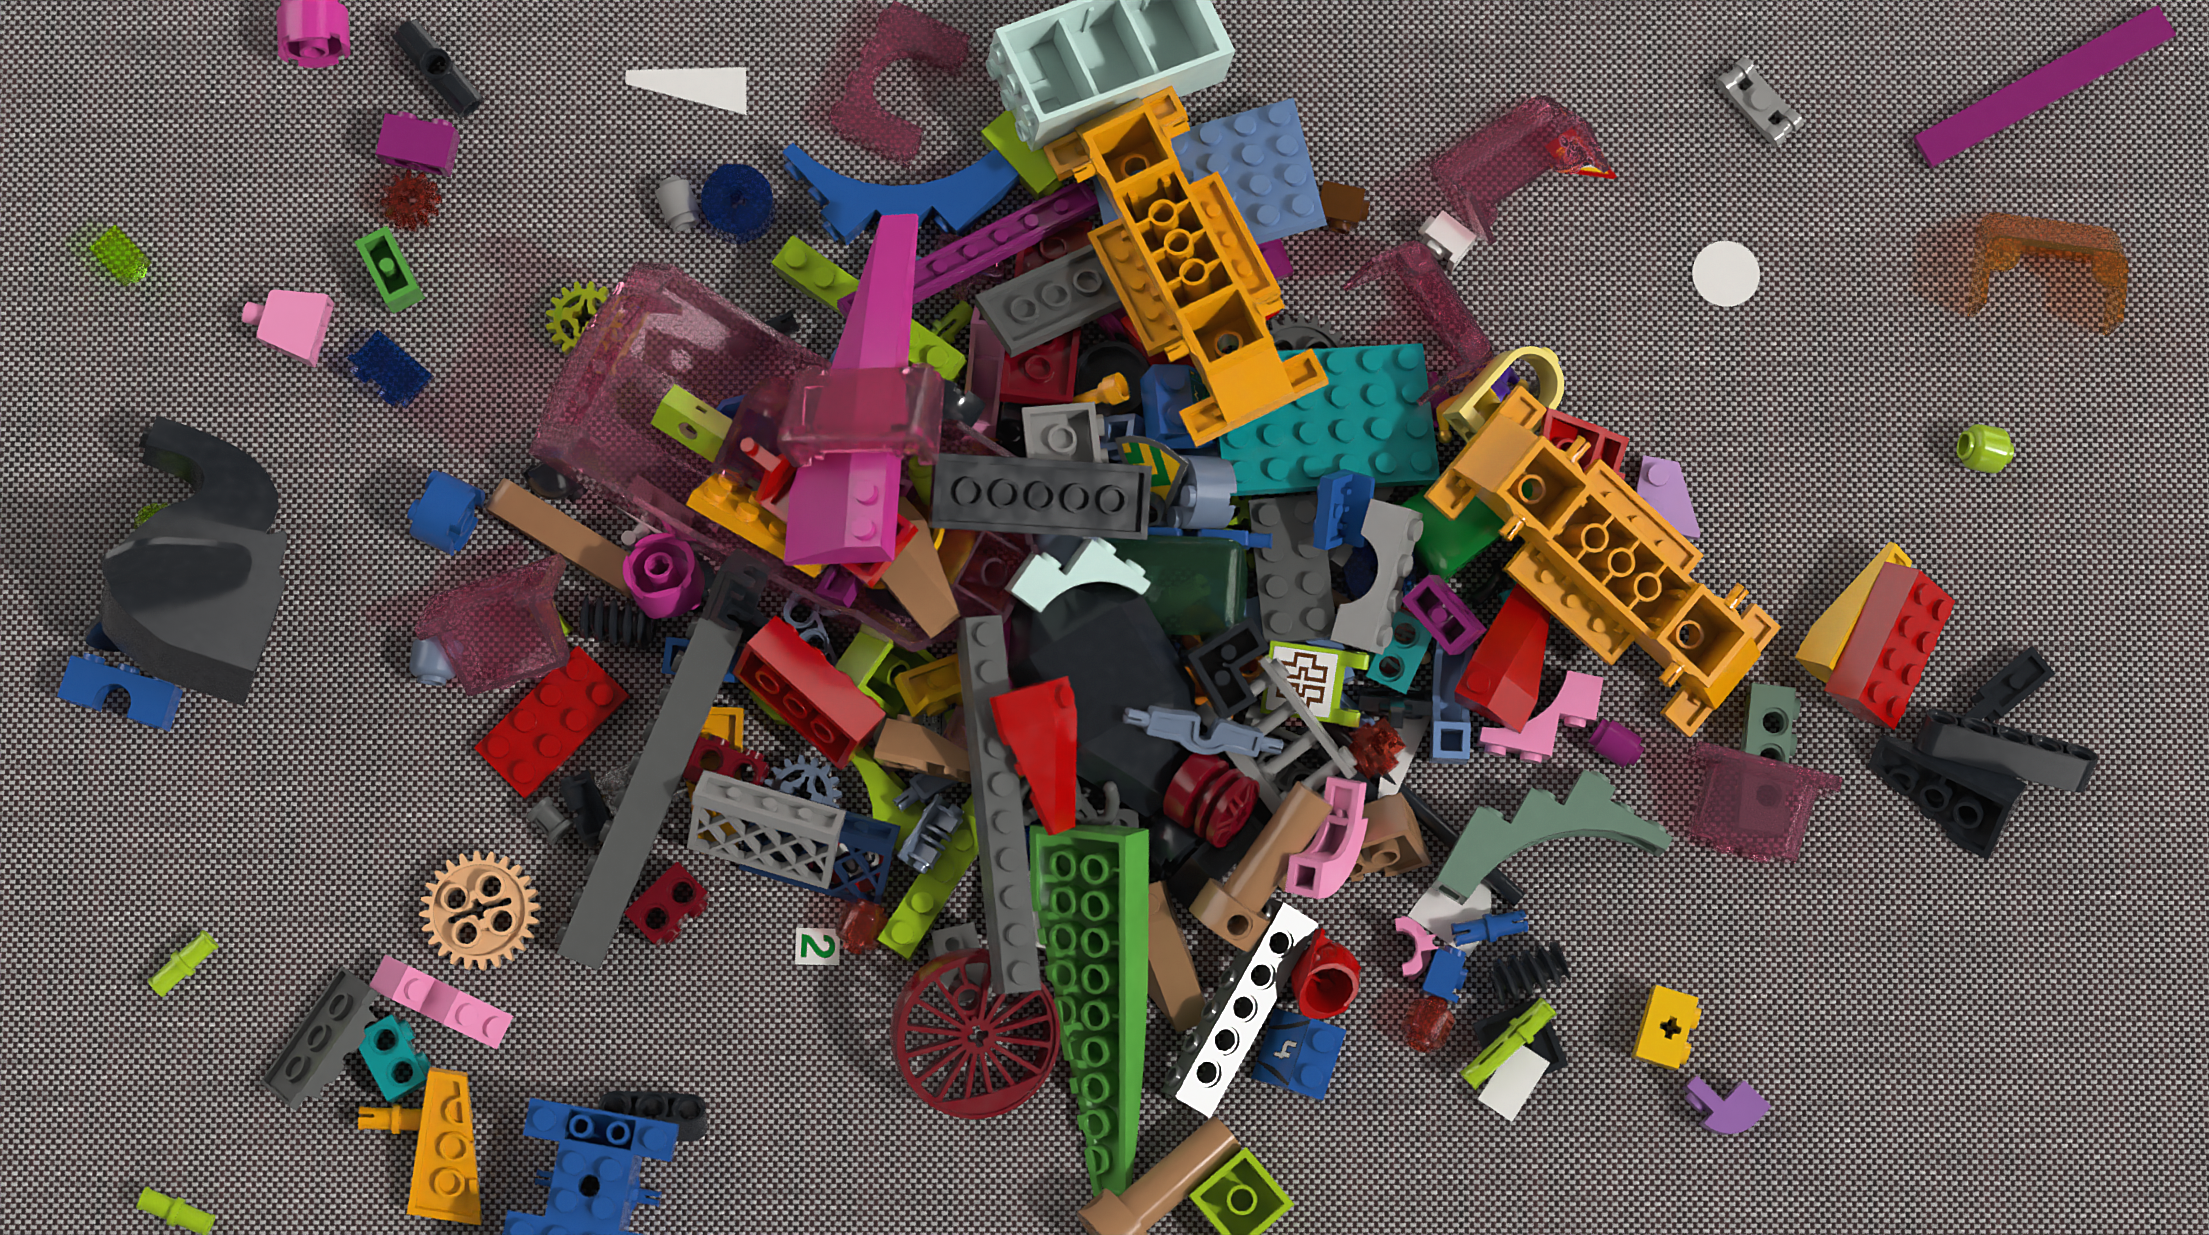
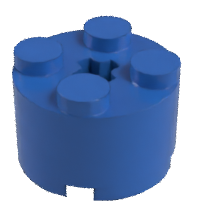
[407,470,485,556]

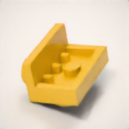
[893,653,963,717]

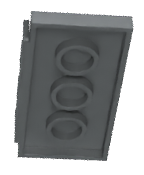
[260,966,379,1111]

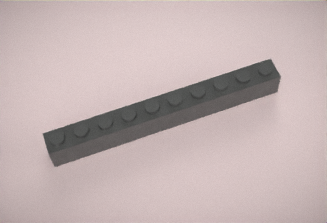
[955,615,1041,994]
[555,616,745,970]

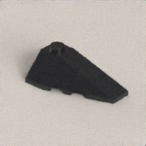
[1868,734,2027,860]

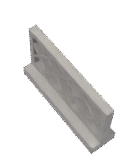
[687,770,846,889]

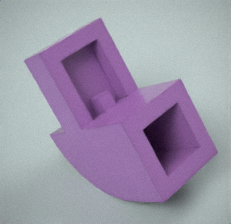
[1682,1076,1772,1135]

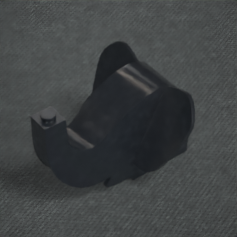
[84,416,287,706]

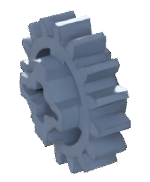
[764,755,843,808]

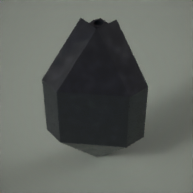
[1007,567,1195,817]

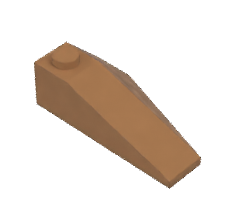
[879,496,960,639]

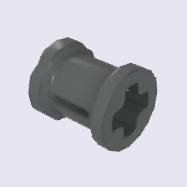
[526,796,574,845]

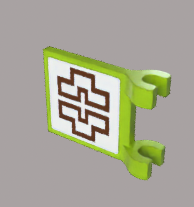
[1260,640,1370,728]

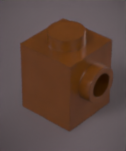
[1320,180,1370,234]

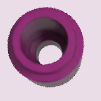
[1588,718,1645,768]

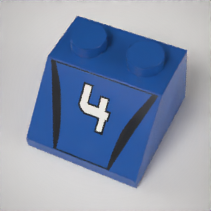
[1251,1008,1347,1103]

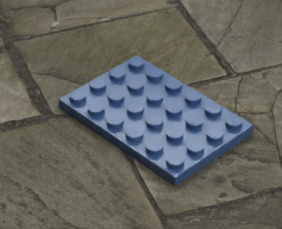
[1092,98,1327,244]

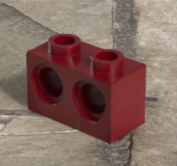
[682,734,770,786]
[624,861,711,947]

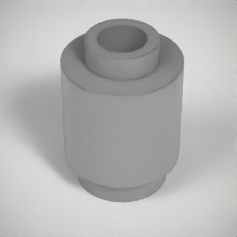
[655,176,700,232]

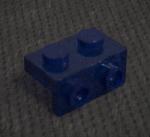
[346,329,434,409]

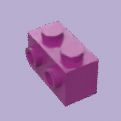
[375,111,460,178]

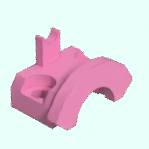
[1395,916,1439,981]

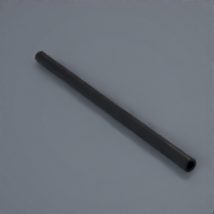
[1253,671,1526,907]

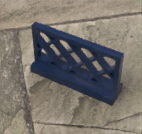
[739,786,901,910]

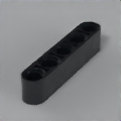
[1914,709,2099,793]

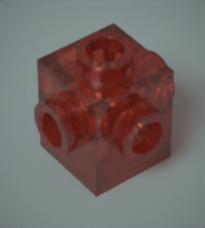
[1347,718,1406,779]

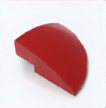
[1539,407,1630,480]

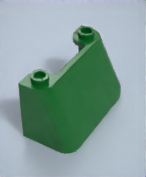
[1393,474,1533,583]

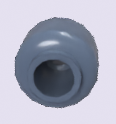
[409,631,460,686]

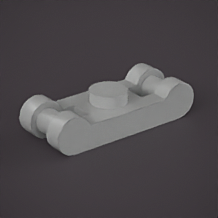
[1716,57,1804,148]

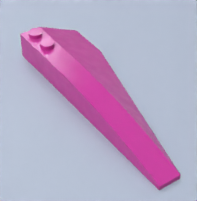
[784,214,919,565]

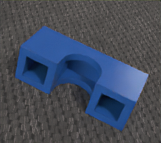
[57,653,183,732]

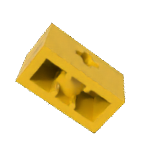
[1631,985,1702,1071]

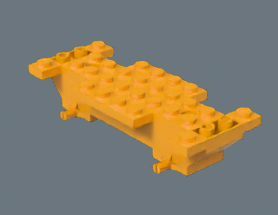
[1043,85,1329,447]
[1424,385,1781,737]

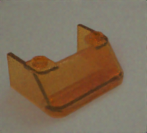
[1967,212,2129,336]

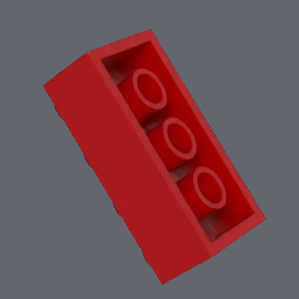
[1824,561,1955,730]
[732,616,886,771]

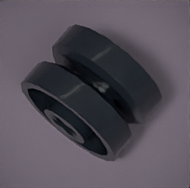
[1074,341,1150,419]

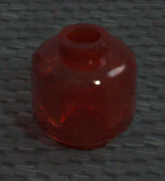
[835,898,889,955]
[1401,996,1455,1053]

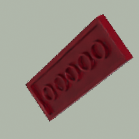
[999,221,1093,406]

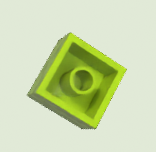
[835,613,937,720]
[1188,1147,1295,1235]

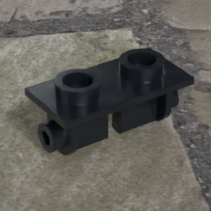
[559,769,613,849]

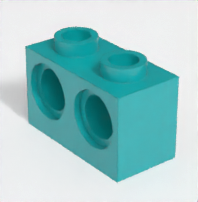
[1365,608,1432,694]
[358,1014,432,1103]

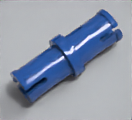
[1451,909,1528,947]

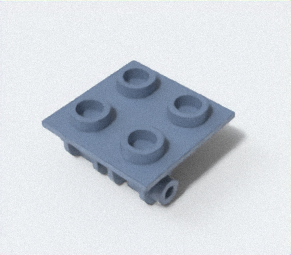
[897,794,964,874]

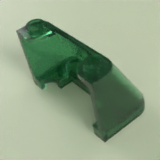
[1101,535,1250,642]

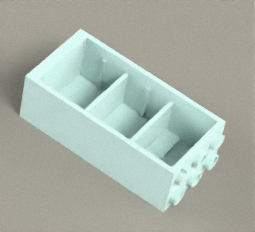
[986,0,1235,152]

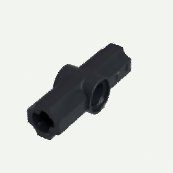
[392,18,484,119]

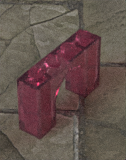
[828,0,971,169]

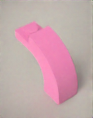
[1285,776,1368,899]

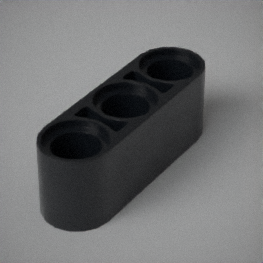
[598,1091,708,1142]

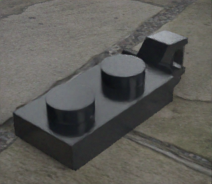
[1964,646,2056,723]

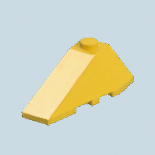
[1795,542,1912,683]

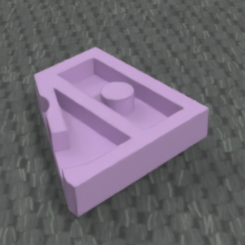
[1635,455,1700,541]

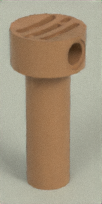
[1189,781,1334,952]
[1076,1116,1242,1235]

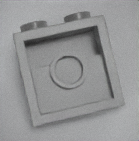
[1021,402,1109,463]

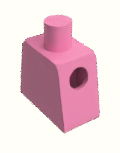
[242,290,335,367]

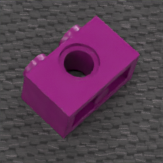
[1402,575,1487,655]

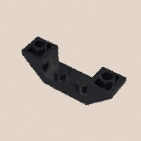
[1166,797,1273,913]

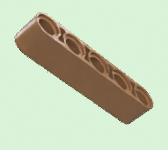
[484,478,634,600]

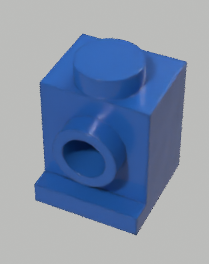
[1419,945,1468,1006]

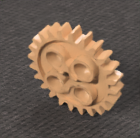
[419,851,541,971]

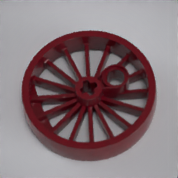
[890,948,1060,1119]

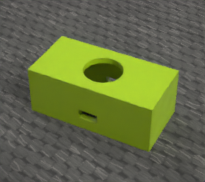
[650,384,737,463]

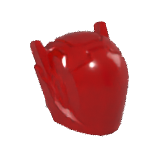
[1291,928,1361,1019]

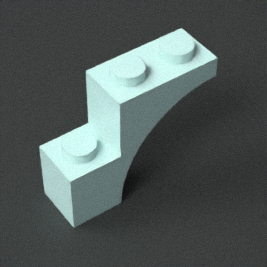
[1004,537,1151,612]

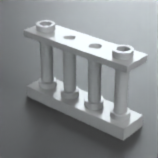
[1195,655,1357,814]

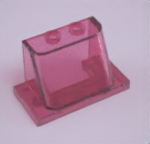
[414,553,570,697]
[1685,741,1843,865]

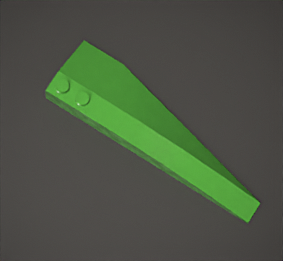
[1030,824,1149,1197]

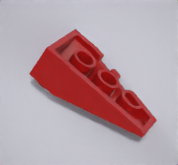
[1454,583,1551,734]
[989,676,1077,836]

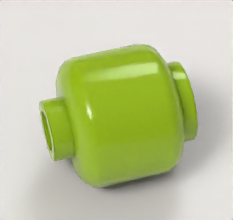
[1957,424,2014,473]

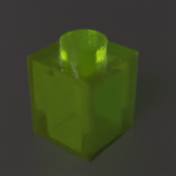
[89,224,152,287]

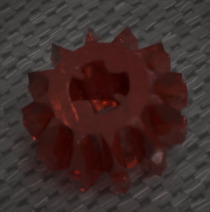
[380,170,442,232]

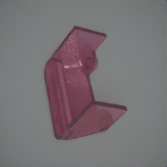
[1429,95,1610,245]
[1342,241,1494,406]

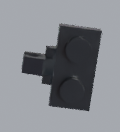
[1358,686,1433,729]

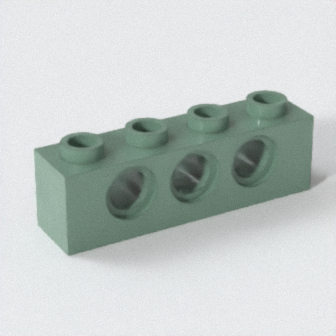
[1733,683,1800,836]

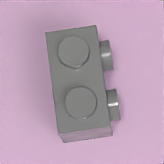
[926,922,992,1006]

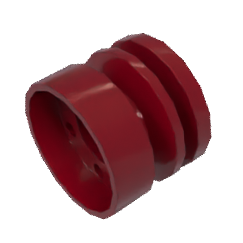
[1163,753,1260,848]

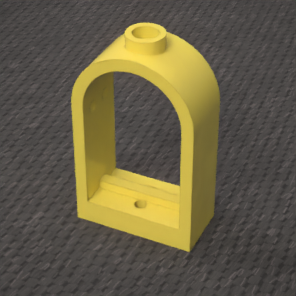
[1442,346,1564,444]

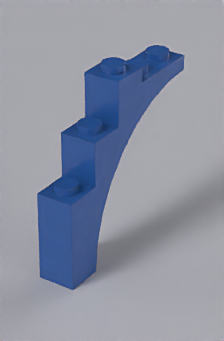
[782,142,1020,246]

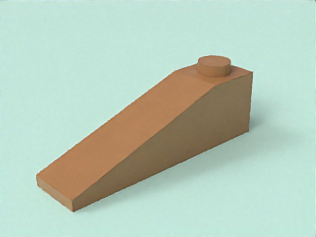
[873,714,971,784]
[1279,792,1432,892]
[1147,881,1207,1032]

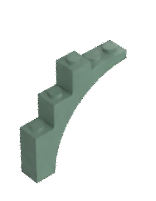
[1430,769,1673,905]

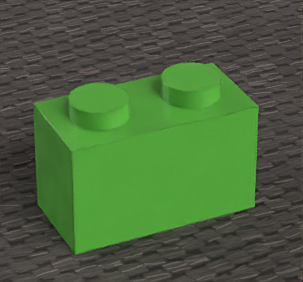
[355,226,425,314]

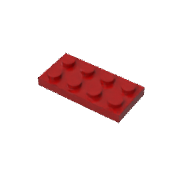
[474,645,631,800]

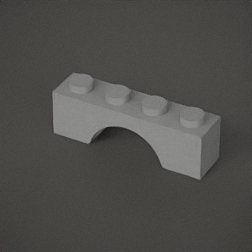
[1330,499,1423,655]

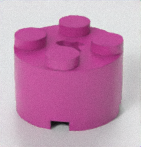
[276,0,350,68]
[623,533,705,619]

